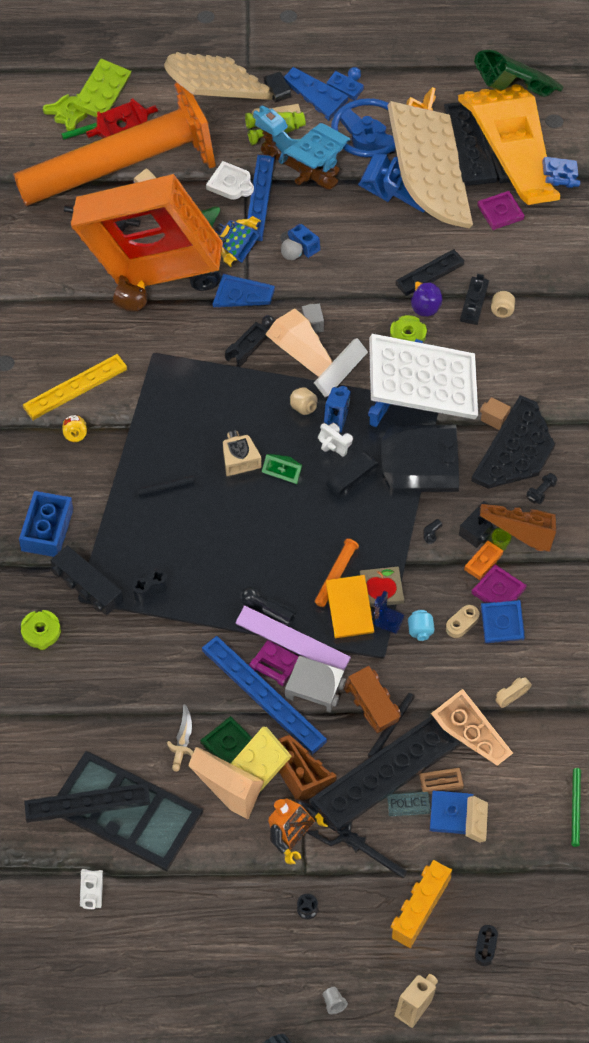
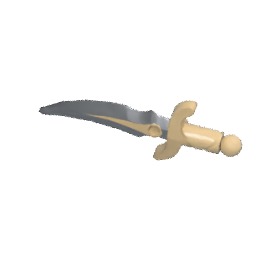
[167,704,193,772]

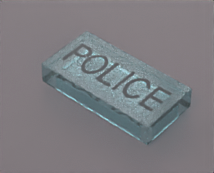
[387,792,430,816]

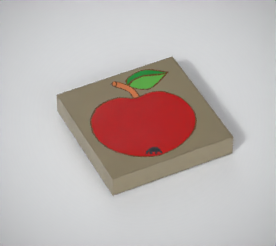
[360,567,404,607]

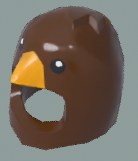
[113,275,147,312]

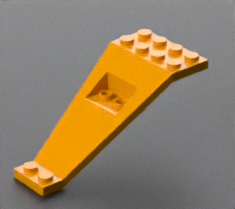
[458,84,560,205]

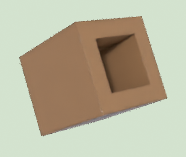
[480,397,511,430]

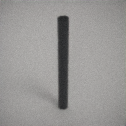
[367,693,415,758]

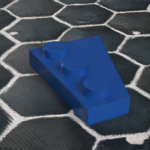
[213,274,275,308]

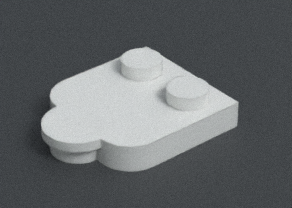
[206,161,254,200]

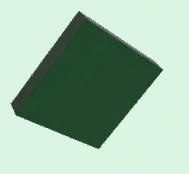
[200,716,253,764]

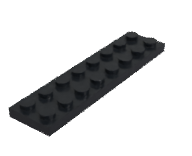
[310,715,461,832]

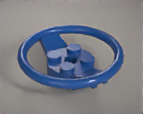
[331,98,396,158]

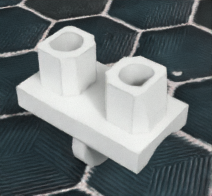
[318,423,353,457]
[80,869,103,909]

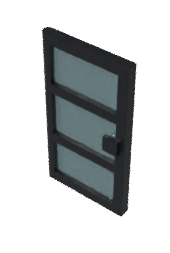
[57,751,204,872]

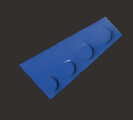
[283,67,348,121]

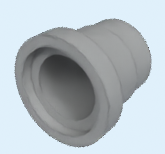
[322,987,348,1014]

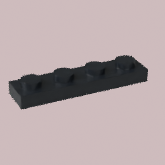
[396,249,464,296]

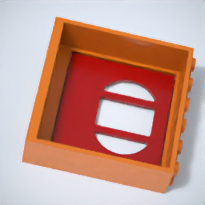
[71,174,223,286]

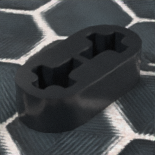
[474,925,498,966]

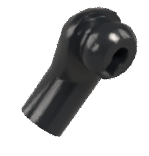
[423,519,443,544]

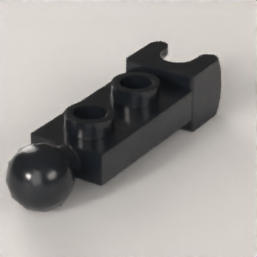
[225,315,275,367]

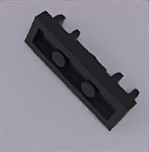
[460,274,489,325]

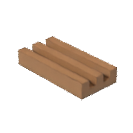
[419,768,464,795]

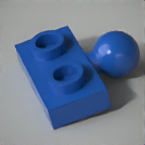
[326,67,364,100]

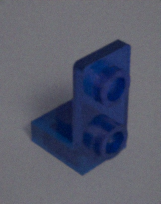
[373,591,405,634]

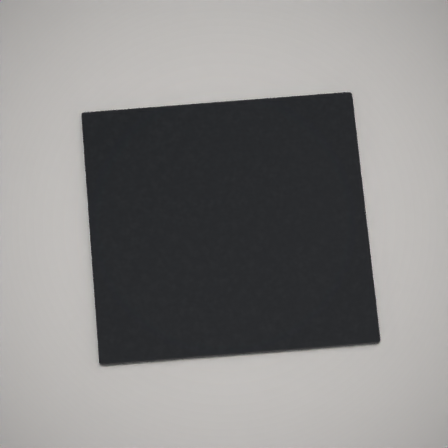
[78,353,438,659]

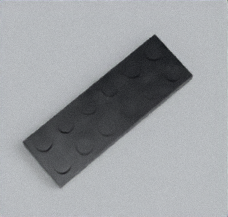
[444,102,497,186]

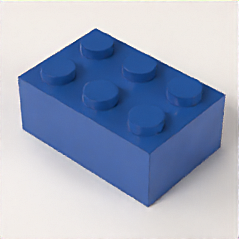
[19,491,73,557]

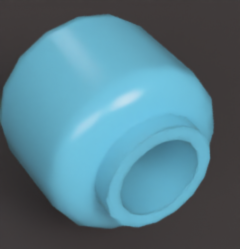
[408,610,435,641]

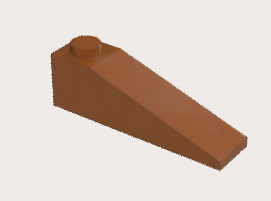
[480,504,556,552]

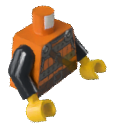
[268,799,328,865]

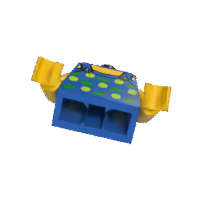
[215,216,261,267]

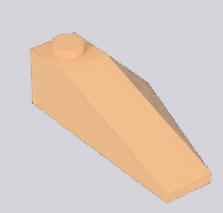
[265,309,333,377]
[431,689,513,766]
[188,747,264,819]

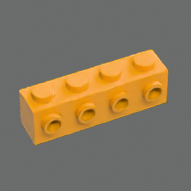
[391,860,452,948]

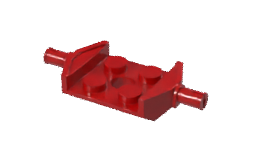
[86,98,158,139]

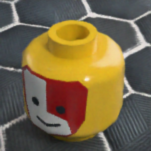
[62,415,87,442]

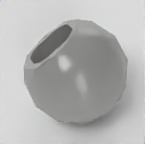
[281,239,303,261]

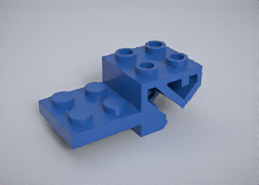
[358,154,425,213]

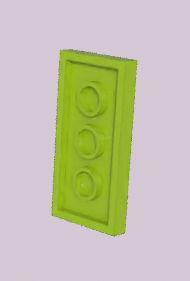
[73,59,132,117]

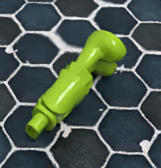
[245,112,306,146]

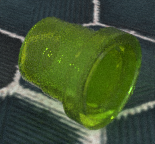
[492,528,511,551]

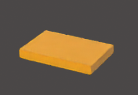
[326,575,374,639]

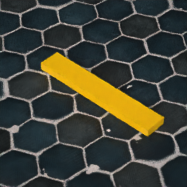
[23,354,127,420]

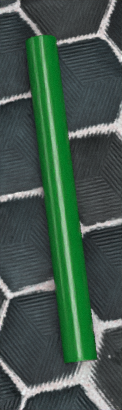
[61,121,123,140]
[571,768,581,847]

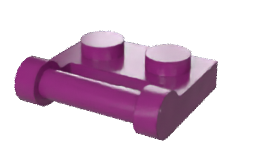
[249,640,299,687]

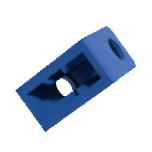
[324,386,351,433]

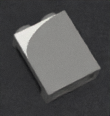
[285,656,346,712]

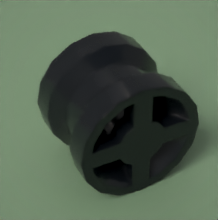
[297,894,318,920]

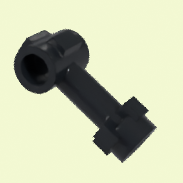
[526,473,557,504]

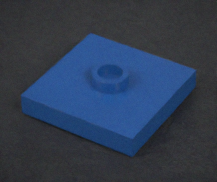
[481,600,525,643]
[430,791,474,834]

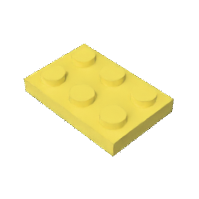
[231,727,292,793]

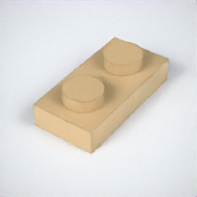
[465,796,488,843]

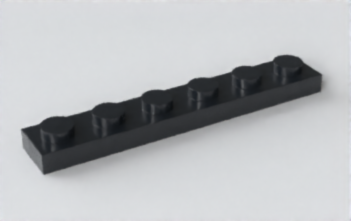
[24,783,151,823]

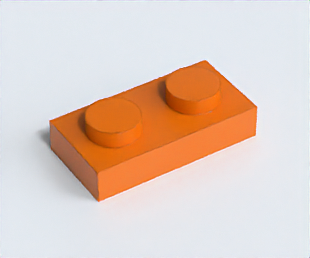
[464,541,503,580]

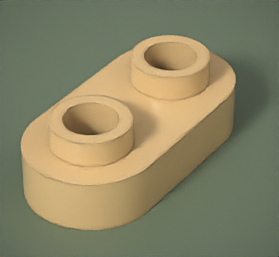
[446,605,480,638]
[496,677,532,708]

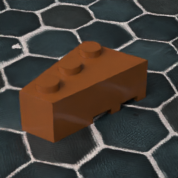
[344,666,401,734]
[278,735,337,801]

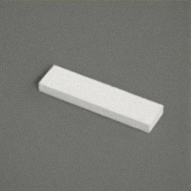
[314,338,368,397]

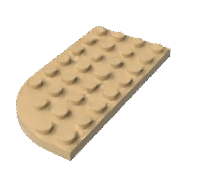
[164,52,274,100]
[387,101,473,228]

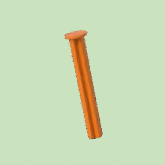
[315,539,359,607]

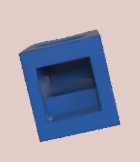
[288,224,320,258]

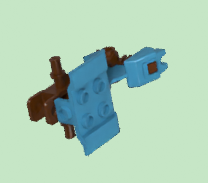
[253,106,350,189]

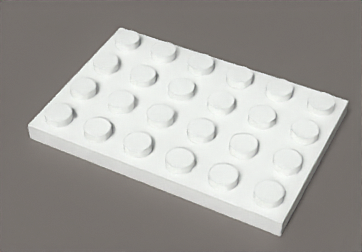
[369,334,478,419]

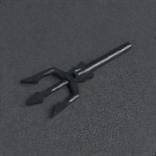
[306,817,407,878]

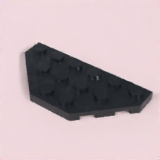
[471,395,555,489]

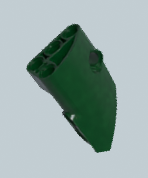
[474,50,563,97]

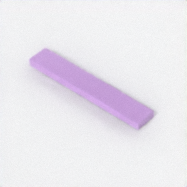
[236,606,351,671]

